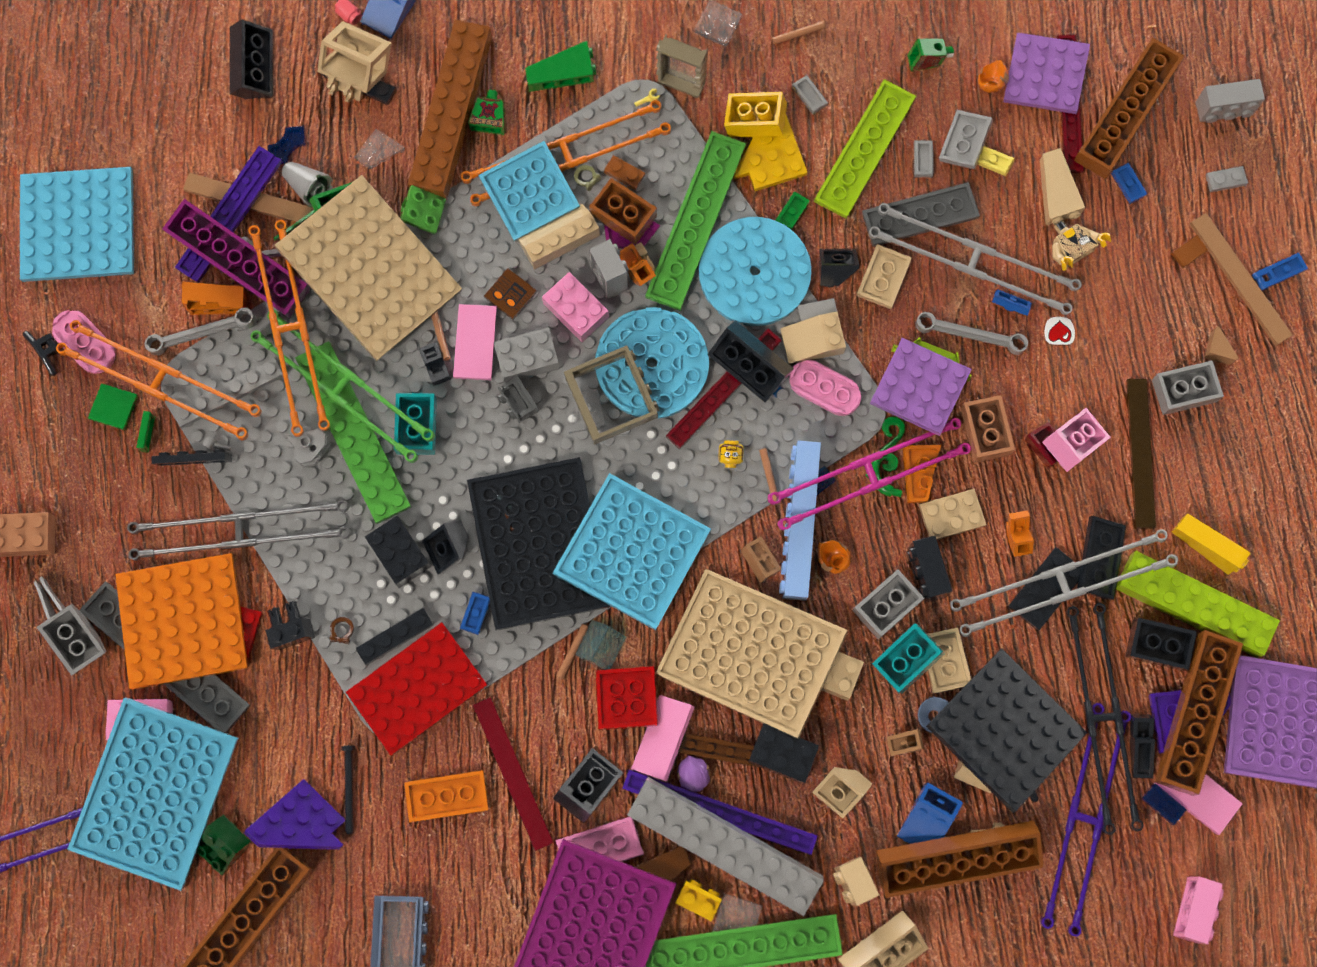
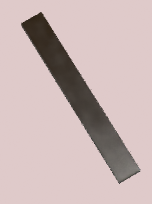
[1126,379,1156,529]

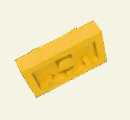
[676,879,722,921]

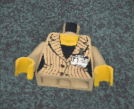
[1052,221,1111,271]

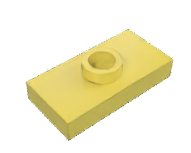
[977,146,1015,176]

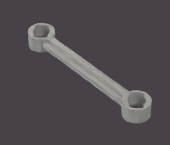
[145,308,256,356]
[915,312,1028,355]

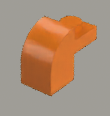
[619,243,656,286]
[1006,510,1034,557]

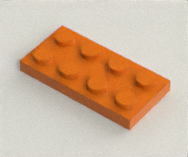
[404,770,489,823]

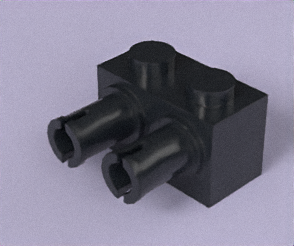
[265,601,315,650]

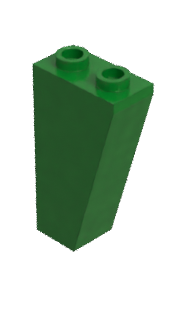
[525,41,596,92]

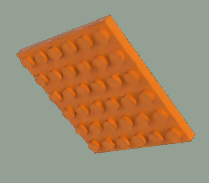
[115,553,249,690]

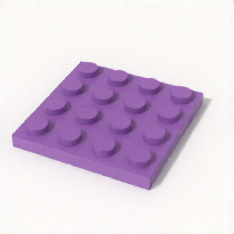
[1003,33,1090,114]
[870,338,972,436]

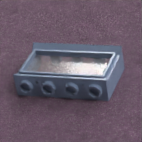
[370,896,429,967]

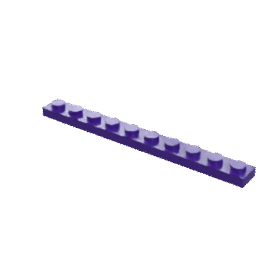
[622,770,817,855]

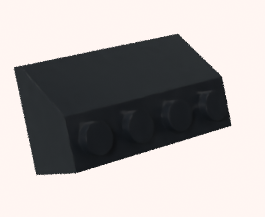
[229,19,273,99]
[707,320,793,403]

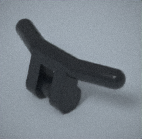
[23,331,62,376]

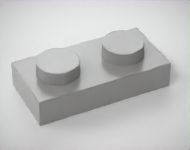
[1205,166,1248,193]

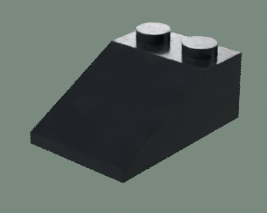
[553,748,623,823]

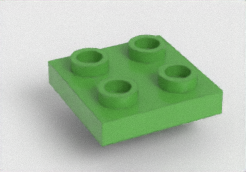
[400,185,446,234]

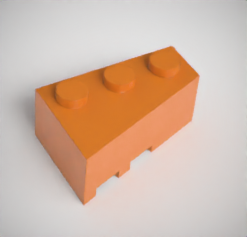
[181,282,248,315]

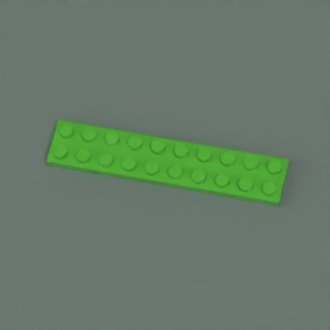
[645,131,746,310]
[295,341,411,524]
[645,914,843,967]

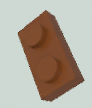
[604,155,645,190]

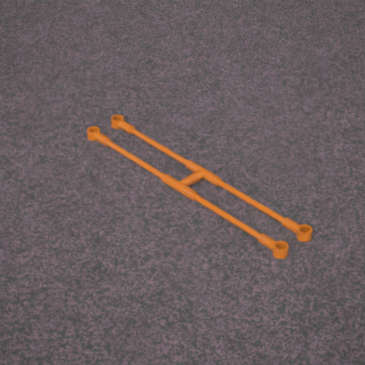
[461,100,671,206]
[248,220,330,437]
[56,320,262,440]

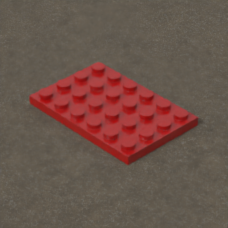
[346,622,488,756]

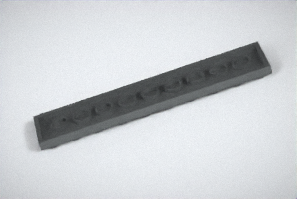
[79,581,251,734]

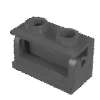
[497,376,538,423]

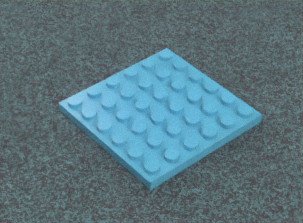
[20,167,134,282]
[553,473,711,630]

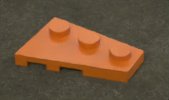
[902,445,941,503]

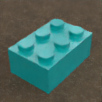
[394,393,437,455]
[872,623,945,694]

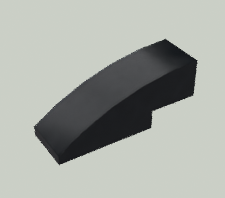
[1130,714,1155,778]

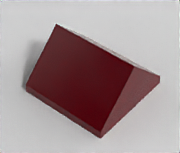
[1025,422,1058,470]

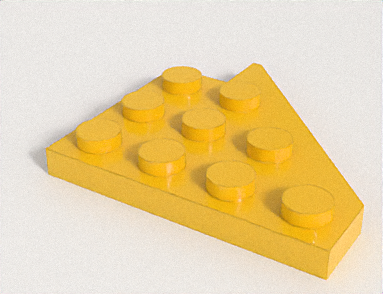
[733,115,808,191]

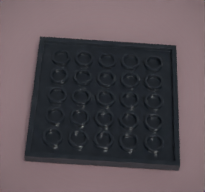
[926,649,1087,813]

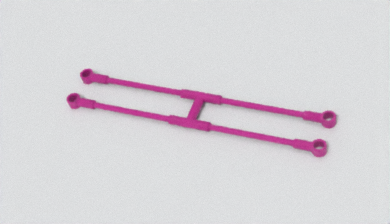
[768,418,971,530]

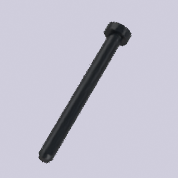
[341,745,355,834]

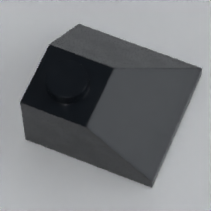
[819,249,859,287]
[422,520,468,574]

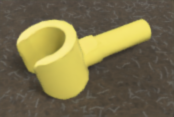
[634,88,660,107]

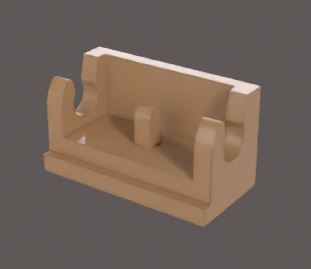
[741,537,781,584]

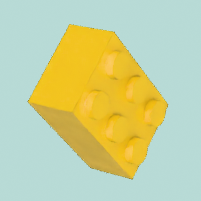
[724,92,787,137]

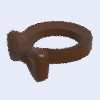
[329,617,354,645]

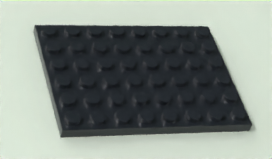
[467,457,611,631]

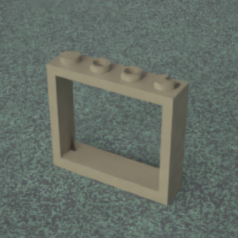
[564,345,660,445]

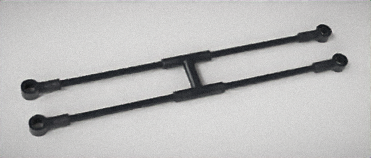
[1066,603,1144,835]

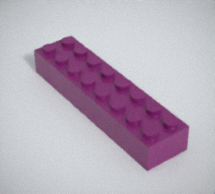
[162,199,311,319]

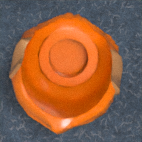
[978,60,1009,93]
[818,540,851,574]

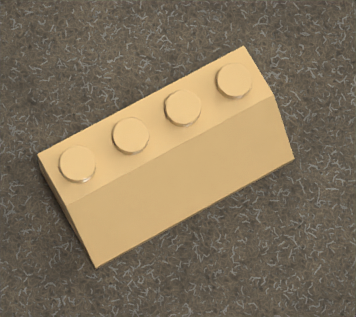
[518,204,600,270]
[838,911,929,967]

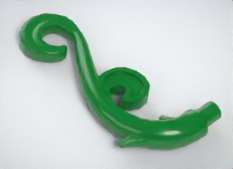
[865,416,905,497]

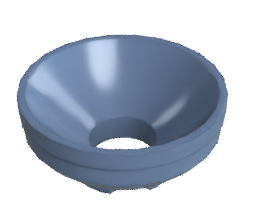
[917,697,948,733]

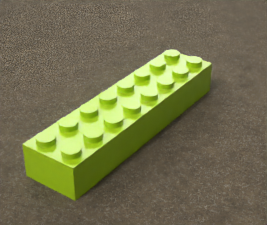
[1116,551,1280,658]

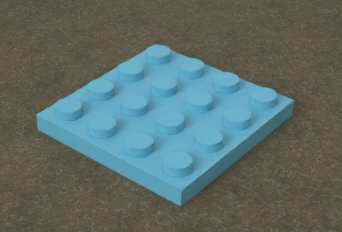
[479,141,580,242]

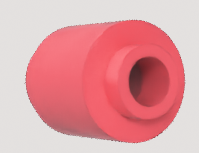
[335,0,362,25]

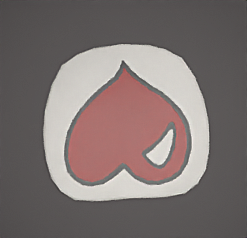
[1044,317,1075,345]

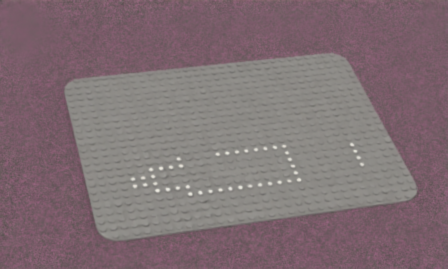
[161,80,885,734]

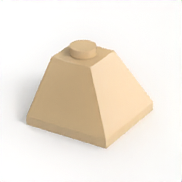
[812,767,872,819]

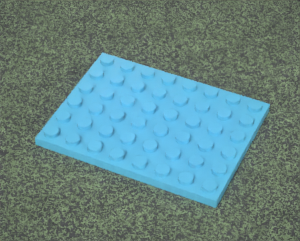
[67,697,238,891]

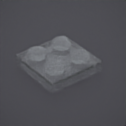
[694,0,742,47]

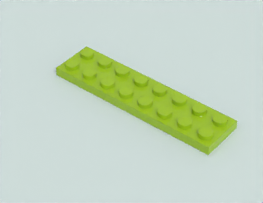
[814,79,916,219]

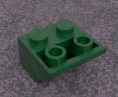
[197,814,251,876]

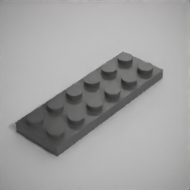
[862,182,980,247]

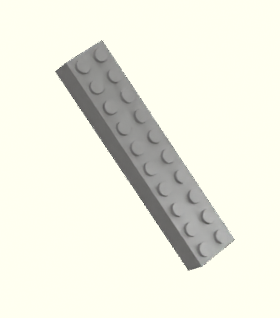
[627,777,824,916]

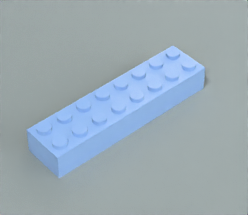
[779,440,821,601]

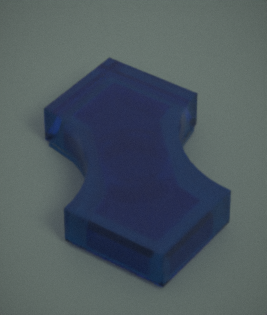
[268,126,306,165]

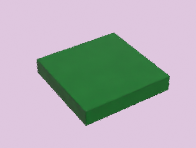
[88,383,138,431]

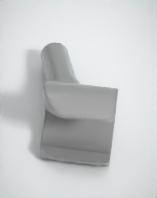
[203,437,231,451]

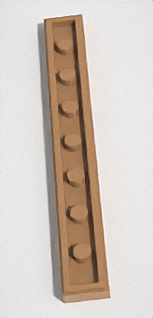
[183,173,314,222]
[1189,213,1292,346]

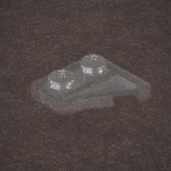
[354,129,405,169]
[712,893,762,932]

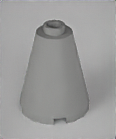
[282,162,333,208]

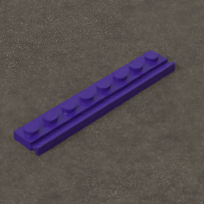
[175,146,283,283]

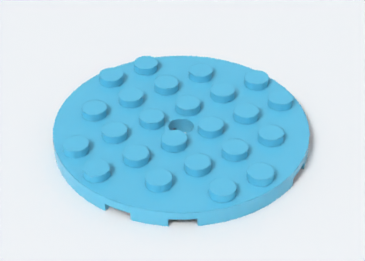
[699,217,811,326]
[595,307,709,419]

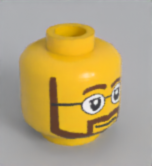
[718,440,744,468]

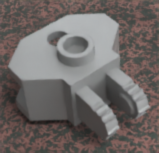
[283,426,328,467]

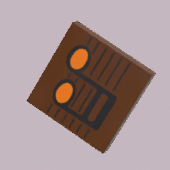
[484,268,537,320]

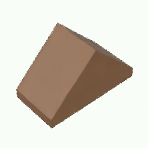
[1204,326,1239,365]
[886,729,924,756]

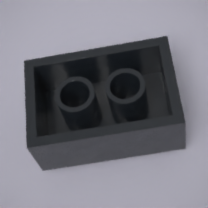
[364,516,431,588]
[906,535,952,603]
[1125,617,1197,671]
[748,723,819,785]

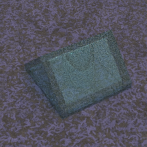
[575,620,626,670]

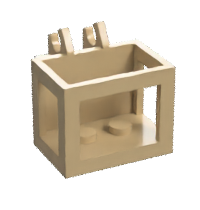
[317,21,392,103]

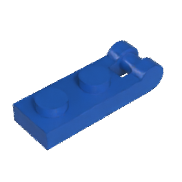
[1251,253,1308,291]

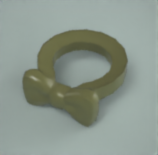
[574,165,601,191]

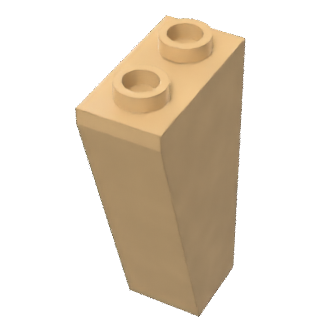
[1040,148,1085,225]

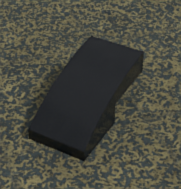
[419,342,451,386]

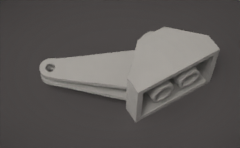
[33,576,107,675]

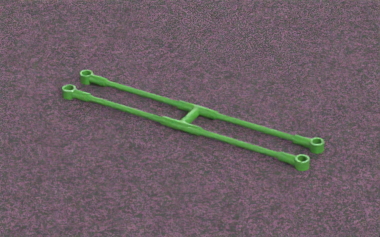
[250,310,435,463]

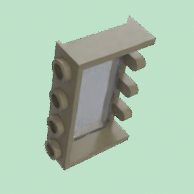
[656,34,708,98]

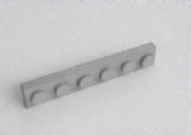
[172,358,283,428]

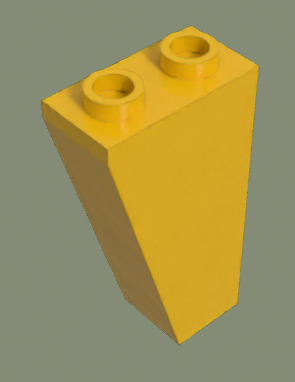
[1172,514,1251,575]

